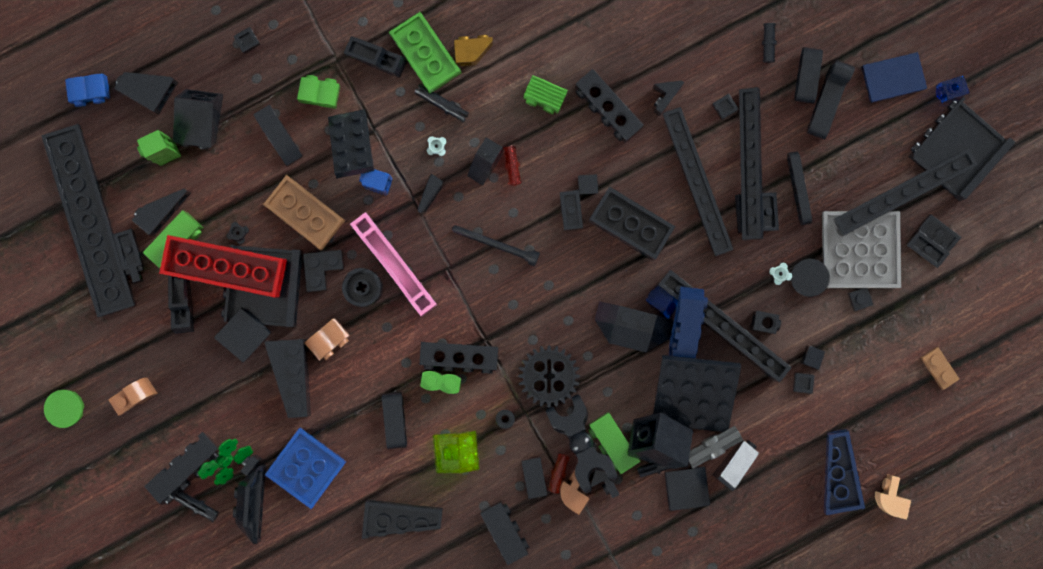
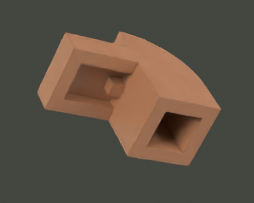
[108,378,158,416]
[560,470,590,515]

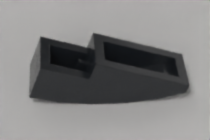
[344,36,407,78]
[253,105,303,166]
[168,275,194,334]

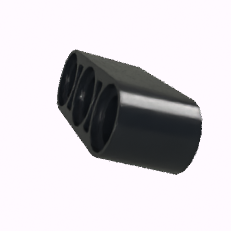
[794,47,823,104]
[382,392,407,450]

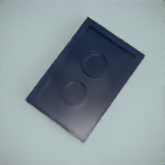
[861,52,927,103]

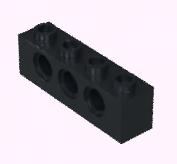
[575,69,644,143]
[419,342,498,374]

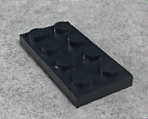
[328,109,375,179]

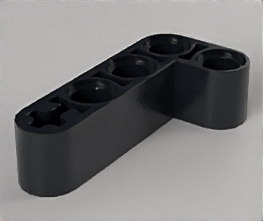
[806,60,855,140]

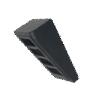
[418,174,444,215]

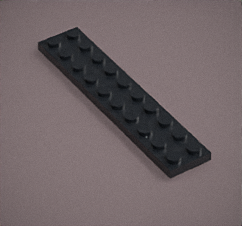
[41,124,136,318]

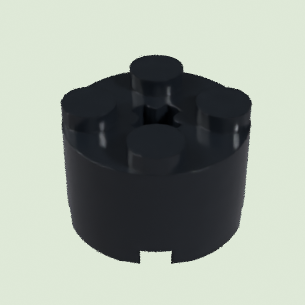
[342,268,383,307]

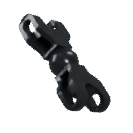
[546,394,618,494]

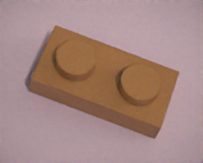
[920,347,959,390]

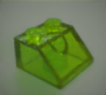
[433,431,480,473]

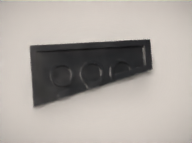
[362,500,443,539]

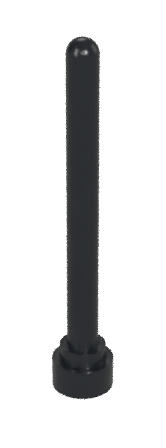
[452,225,540,267]

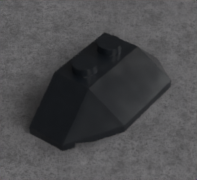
[595,301,673,353]
[233,464,266,544]

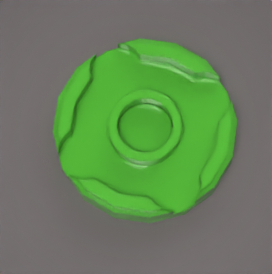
[44,390,84,428]

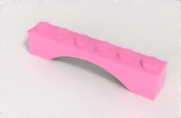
[350,212,437,317]

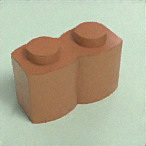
[305,318,350,361]

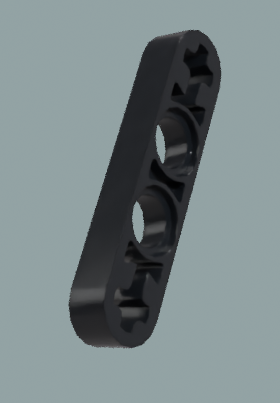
[787,151,812,226]

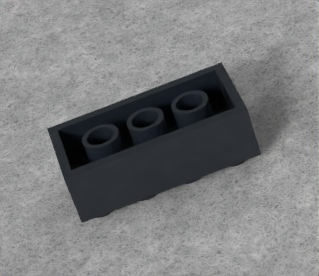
[588,187,676,261]

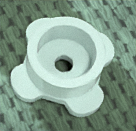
[427,136,446,156]
[770,263,792,285]

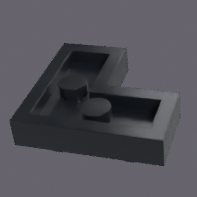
[303,250,344,292]

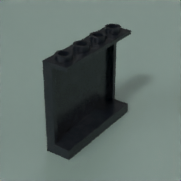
[908,97,1016,202]
[221,245,303,327]

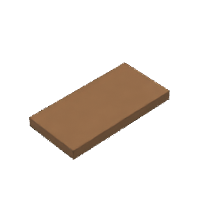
[263,175,345,251]

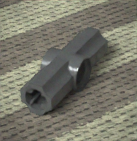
[688,426,743,469]

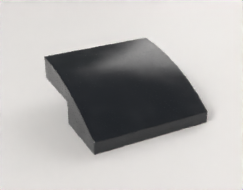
[735,192,779,233]
[907,214,961,268]
[214,307,271,363]
[664,466,710,511]

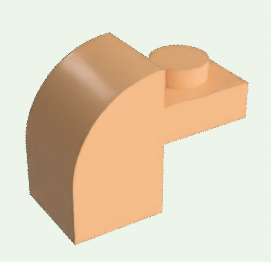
[875,474,911,519]

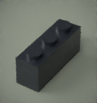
[480,500,530,565]

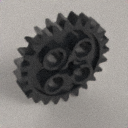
[518,345,580,408]

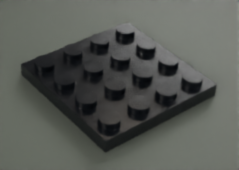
[652,355,741,432]

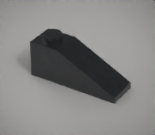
[132,189,191,236]

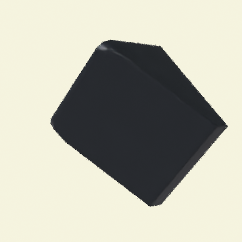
[800,345,825,370]

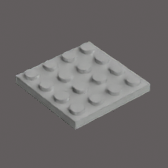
[822,211,901,288]

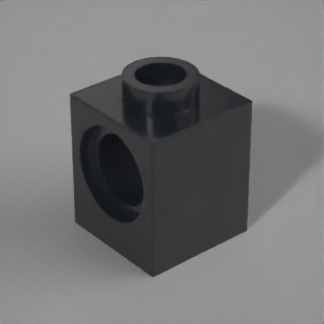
[750,311,781,334]

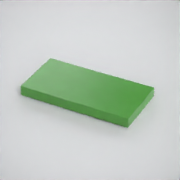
[389,12,462,93]

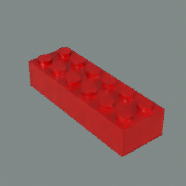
[159,235,287,298]

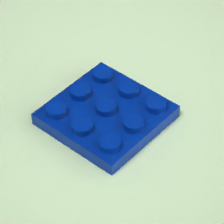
[265,427,347,509]

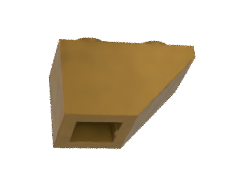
[454,35,493,67]

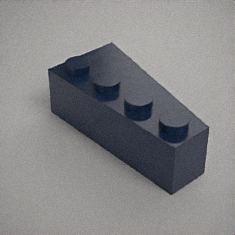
[669,287,708,359]

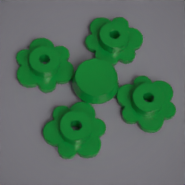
[198,439,253,485]

